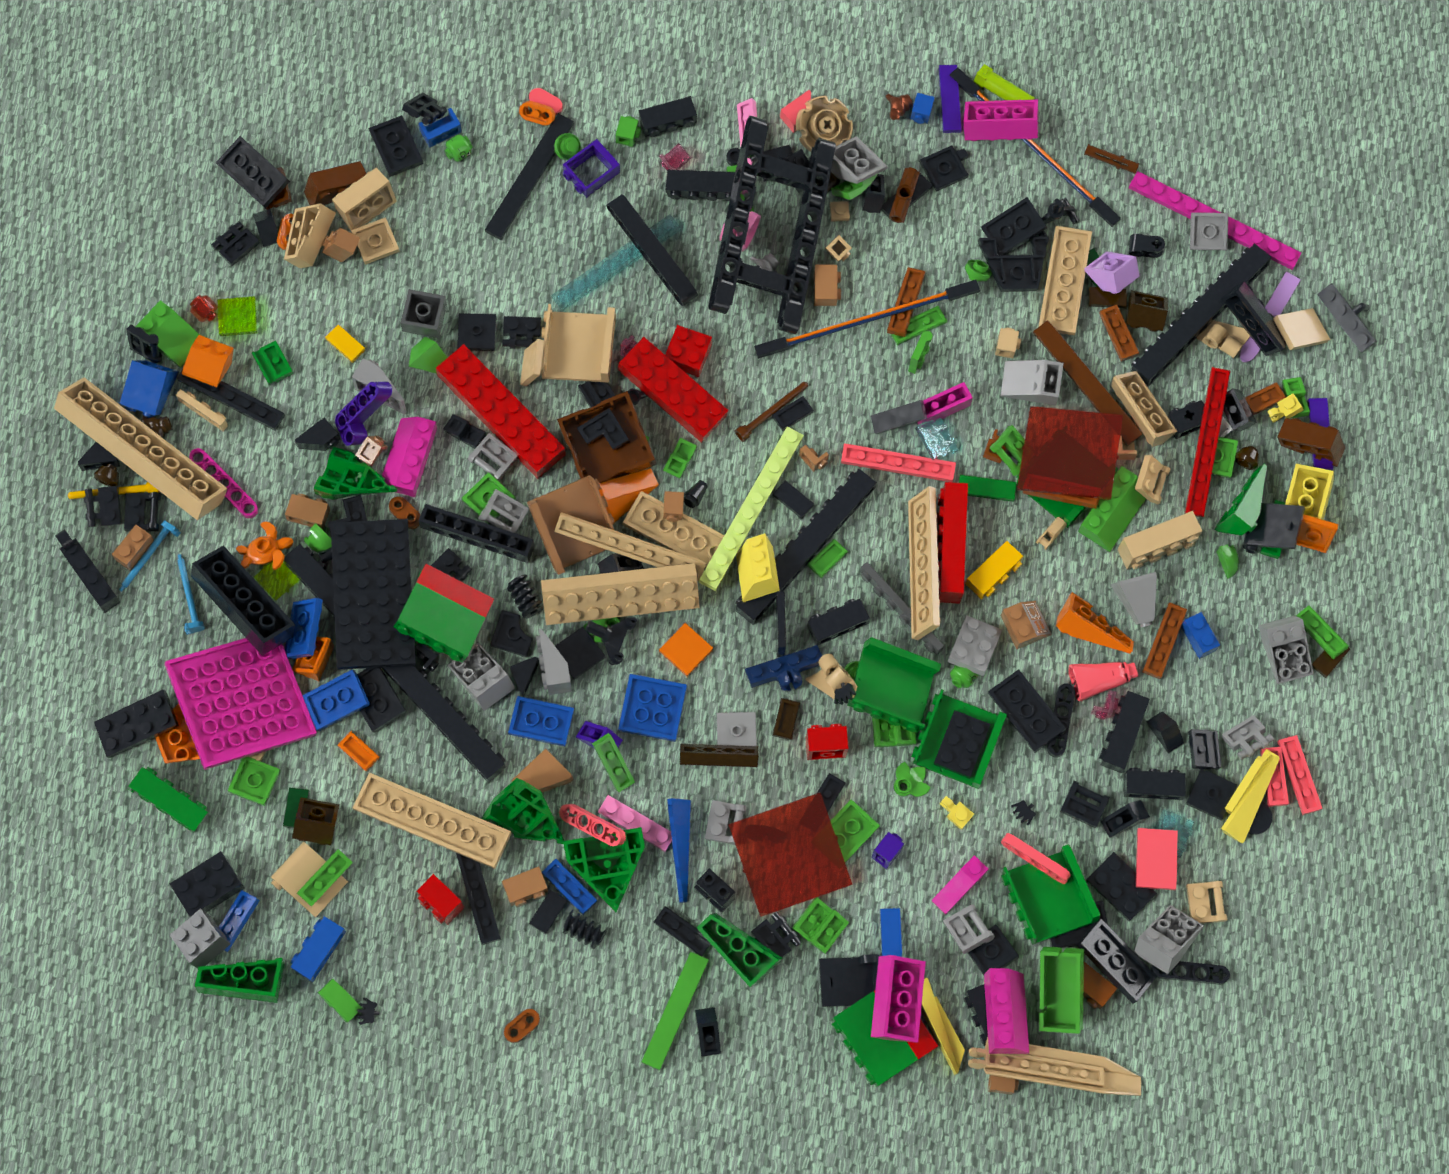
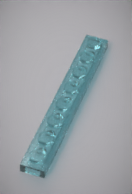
[551,214,681,312]

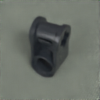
[1128,234,1165,258]

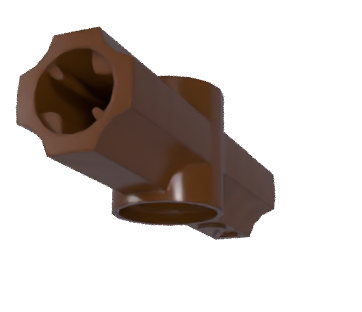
[889,167,920,223]

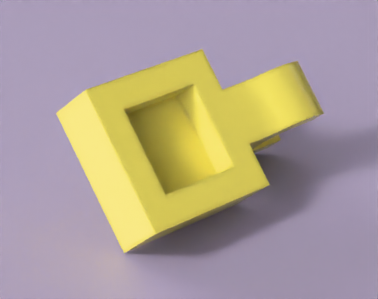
[1267,394,1303,423]
[940,796,974,829]

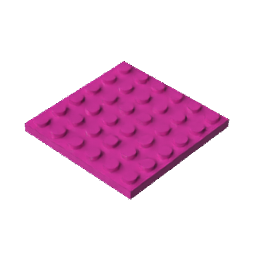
[164,638,317,770]

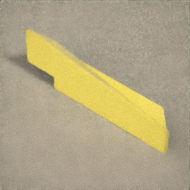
[1221,749,1280,843]
[921,978,965,1075]

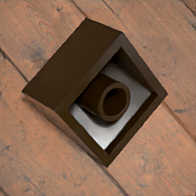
[1126,290,1168,332]
[292,797,340,846]

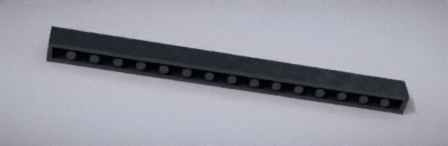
[284,544,506,784]

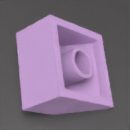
[1084,252,1140,294]

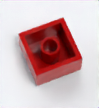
[665,325,712,377]
[805,724,848,760]
[416,874,464,925]

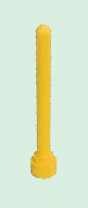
[68,482,160,499]

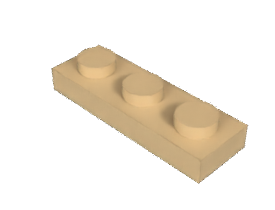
[176,389,228,432]

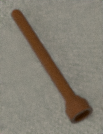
[734,382,808,442]

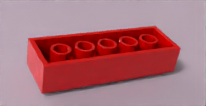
[617,337,729,443]
[937,482,968,604]

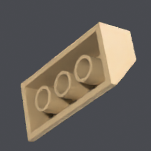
[1112,371,1177,447]

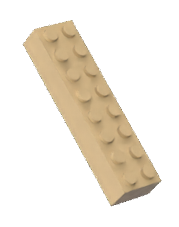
[541,563,700,625]

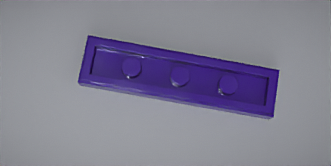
[938,65,962,133]
[1308,398,1333,471]

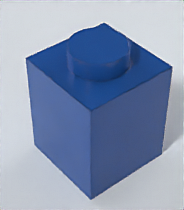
[910,93,935,124]

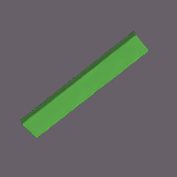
[641,952,709,1071]

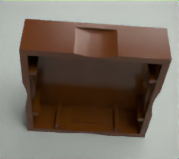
[557,391,657,483]

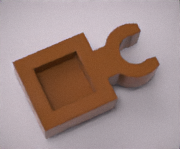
[983,429,1006,463]

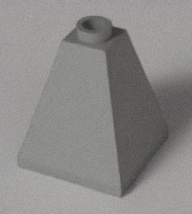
[1111,572,1157,628]

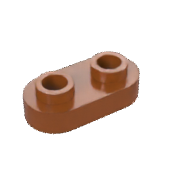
[389,496,420,529]
[504,1009,540,1043]

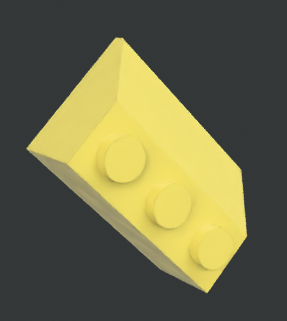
[1285,464,1334,520]
[736,533,780,602]

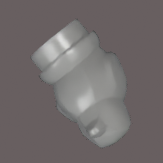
[750,253,779,271]

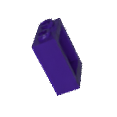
[562,139,620,198]

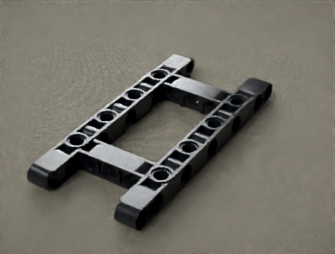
[708,116,836,334]

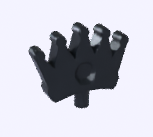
[834,683,856,705]
[1011,800,1036,826]
[357,997,379,1025]

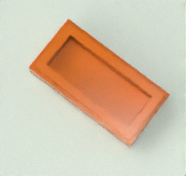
[338,731,380,772]

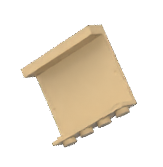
[541,304,616,383]

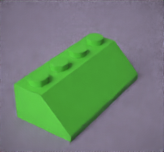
[1078,466,1146,552]

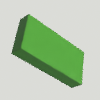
[808,539,848,578]

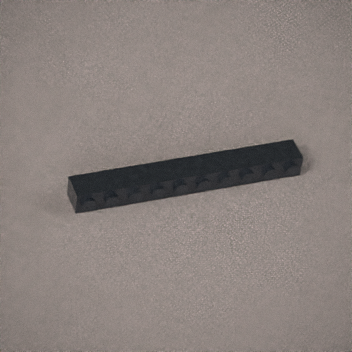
[1131,243,1271,387]
[735,469,877,625]

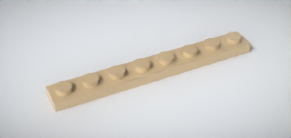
[554,512,706,581]

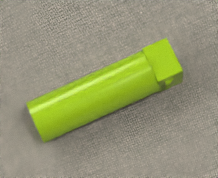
[973,64,1035,100]

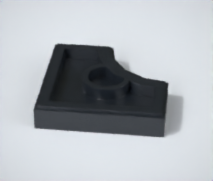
[490,610,533,657]

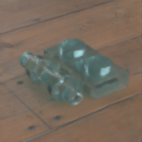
[915,418,959,460]
[1155,809,1194,858]

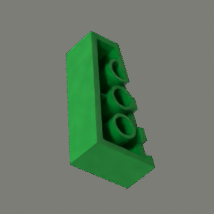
[127,767,208,833]
[696,913,783,987]
[195,958,285,1003]

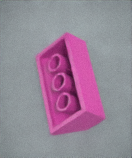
[964,99,1038,141]
[382,417,437,497]
[871,955,926,1043]
[984,968,1029,1054]

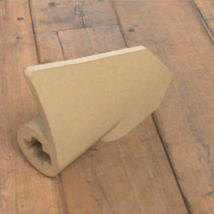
[1197,320,1250,359]
[805,654,858,699]

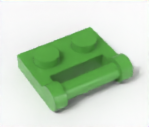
[908,331,933,374]
[990,425,1036,476]

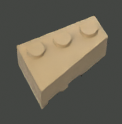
[284,204,336,268]

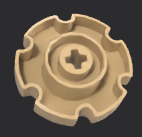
[796,96,853,152]

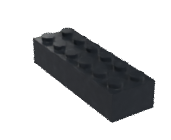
[191,545,295,656]

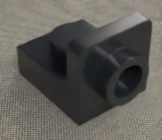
[415,643,439,674]

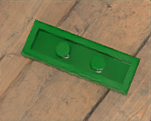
[959,475,1016,502]

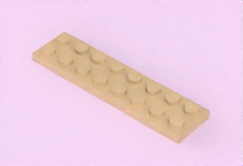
[908,486,941,640]
[352,773,512,869]

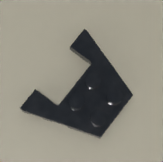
[978,236,1049,292]

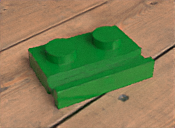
[251,340,293,386]

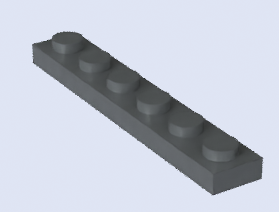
[860,562,944,655]

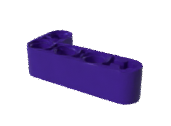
[335,381,392,446]

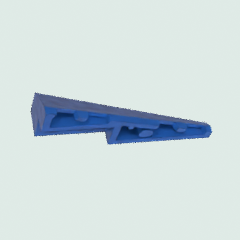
[667,798,691,903]

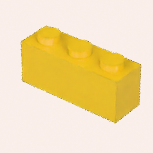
[965,541,1023,600]

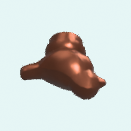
[886,94,913,120]

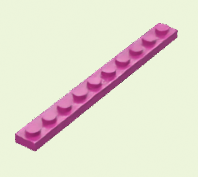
[1128,171,1301,270]

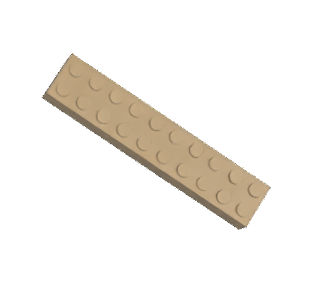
[54,377,227,520]

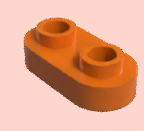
[519,101,555,125]
[277,214,294,250]

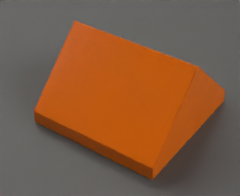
[292,637,334,681]

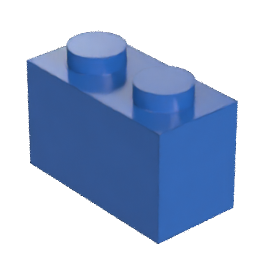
[1181,612,1220,659]

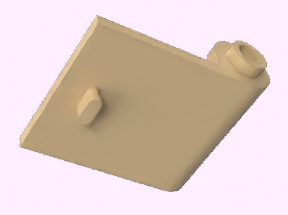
[271,842,348,917]

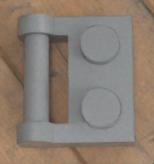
[468,433,518,481]
[478,489,529,533]
[705,800,747,845]
[943,905,995,954]

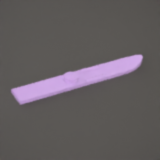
[1240,272,1301,363]

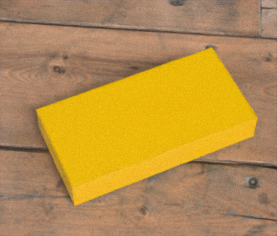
[325,325,365,363]

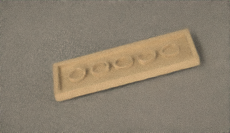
[1038,226,1092,336]
[622,491,737,576]

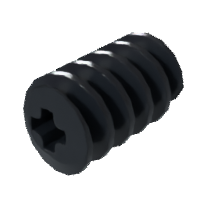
[507,574,543,618]
[563,910,608,949]

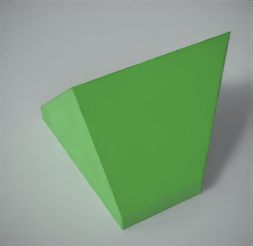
[409,337,448,374]

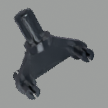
[1038,197,1080,236]
[586,617,637,665]

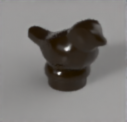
[140,416,173,438]

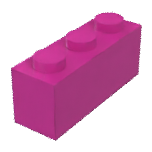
[917,382,973,428]

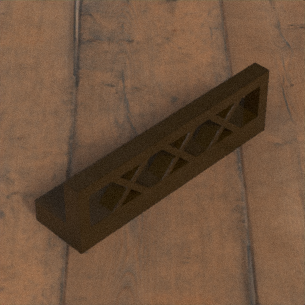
[680,744,759,767]

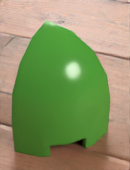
[304,523,332,553]
[1217,544,1239,579]

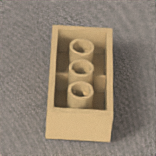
[1117,511,1202,570]

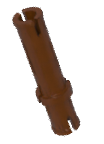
[1084,144,1140,174]

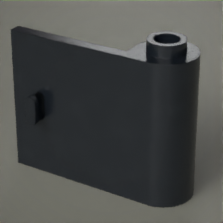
[1242,503,1305,554]
[819,954,879,1007]

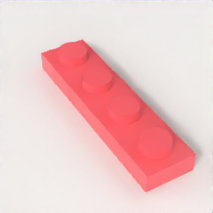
[1277,735,1323,815]

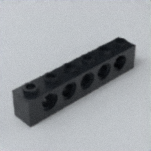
[419,504,535,563]

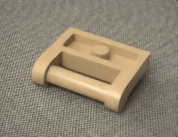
[1135,455,1170,504]
[1186,881,1227,923]

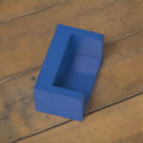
[418,108,462,148]

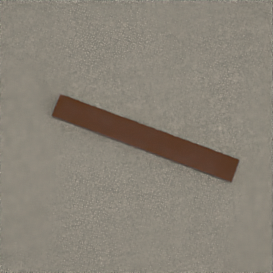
[1033,320,1142,446]

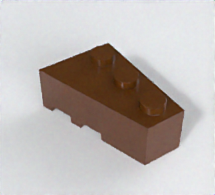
[304,161,366,206]
[1277,418,1345,467]

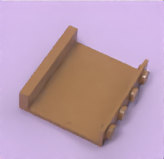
[527,475,618,575]

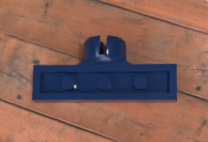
[745,645,822,692]

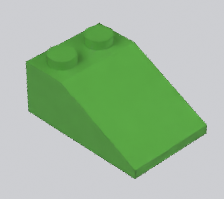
[135,300,200,368]

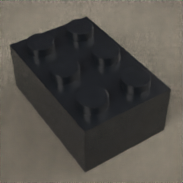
[169,851,245,917]

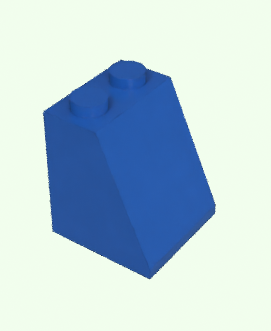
[120,360,179,417]

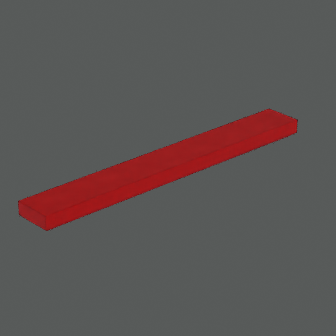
[1184,367,1230,518]

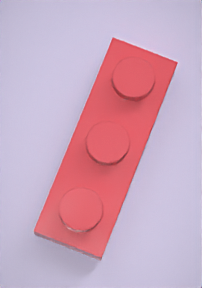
[1260,747,1289,807]

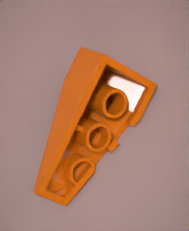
[598,468,659,522]
[1056,592,1134,654]

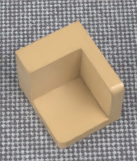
[1111,436,1137,460]

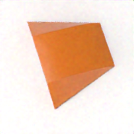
[155,702,200,764]

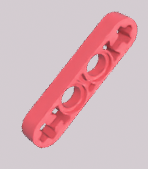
[559,804,626,846]
[1001,833,1071,884]

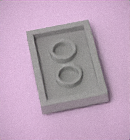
[947,615,1002,676]

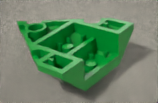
[314,447,397,500]
[481,778,565,844]
[563,827,645,912]

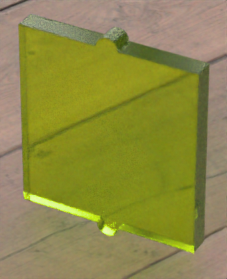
[254,561,300,601]

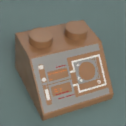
[1000,601,1052,649]

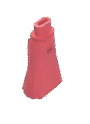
[1068,662,1138,701]

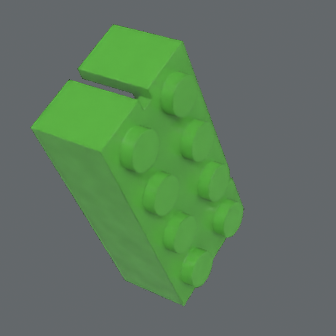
[1039,947,1084,1034]

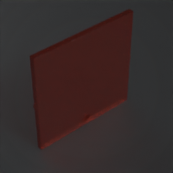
[1017,406,1123,500]
[728,792,853,917]

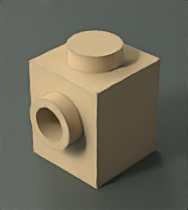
[825,235,852,262]
[995,328,1021,359]

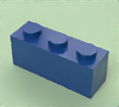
[291,916,346,982]

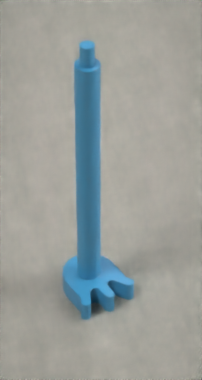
[119,520,181,592]
[177,554,205,635]

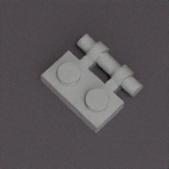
[1222,715,1274,760]

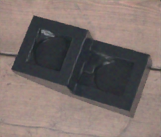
[443,414,487,449]

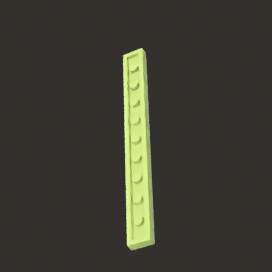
[699,427,804,591]

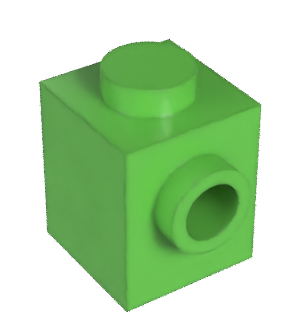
[615,116,641,147]

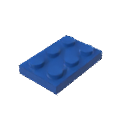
[285,598,323,659]
[302,669,370,731]
[508,696,574,747]

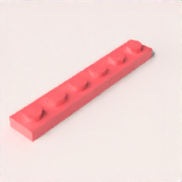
[841,443,956,482]

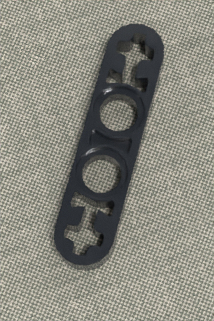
[1047,683,1075,758]
[1151,961,1230,985]

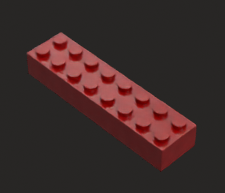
[436,344,566,479]

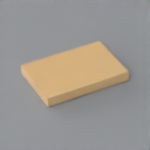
[1273,308,1330,350]

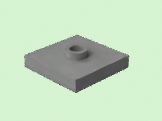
[1190,213,1228,251]
[717,712,756,746]

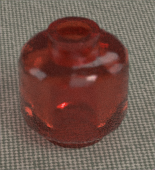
[190,295,218,322]

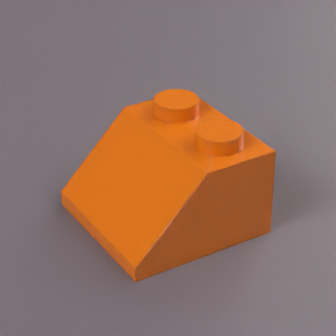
[182,335,234,387]

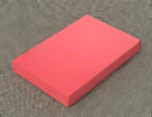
[1136,828,1178,890]

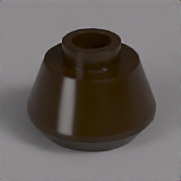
[1235,446,1260,470]
[94,464,119,487]

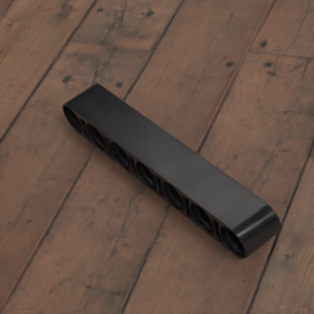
[606,194,698,306]

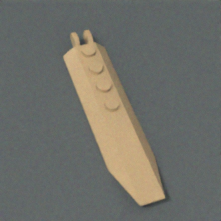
[968,1037,1141,1096]

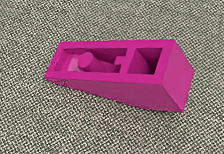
[931,855,989,915]

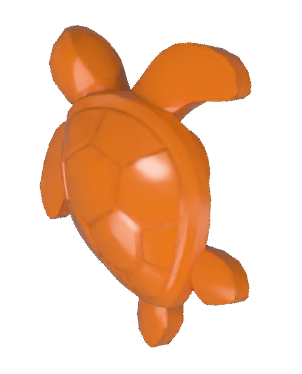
[236,521,294,570]

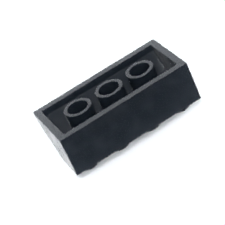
[1221,282,1287,356]

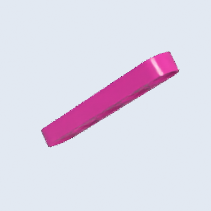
[189,448,258,518]

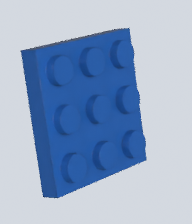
[618,674,687,742]

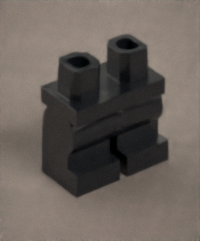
[694,868,736,914]

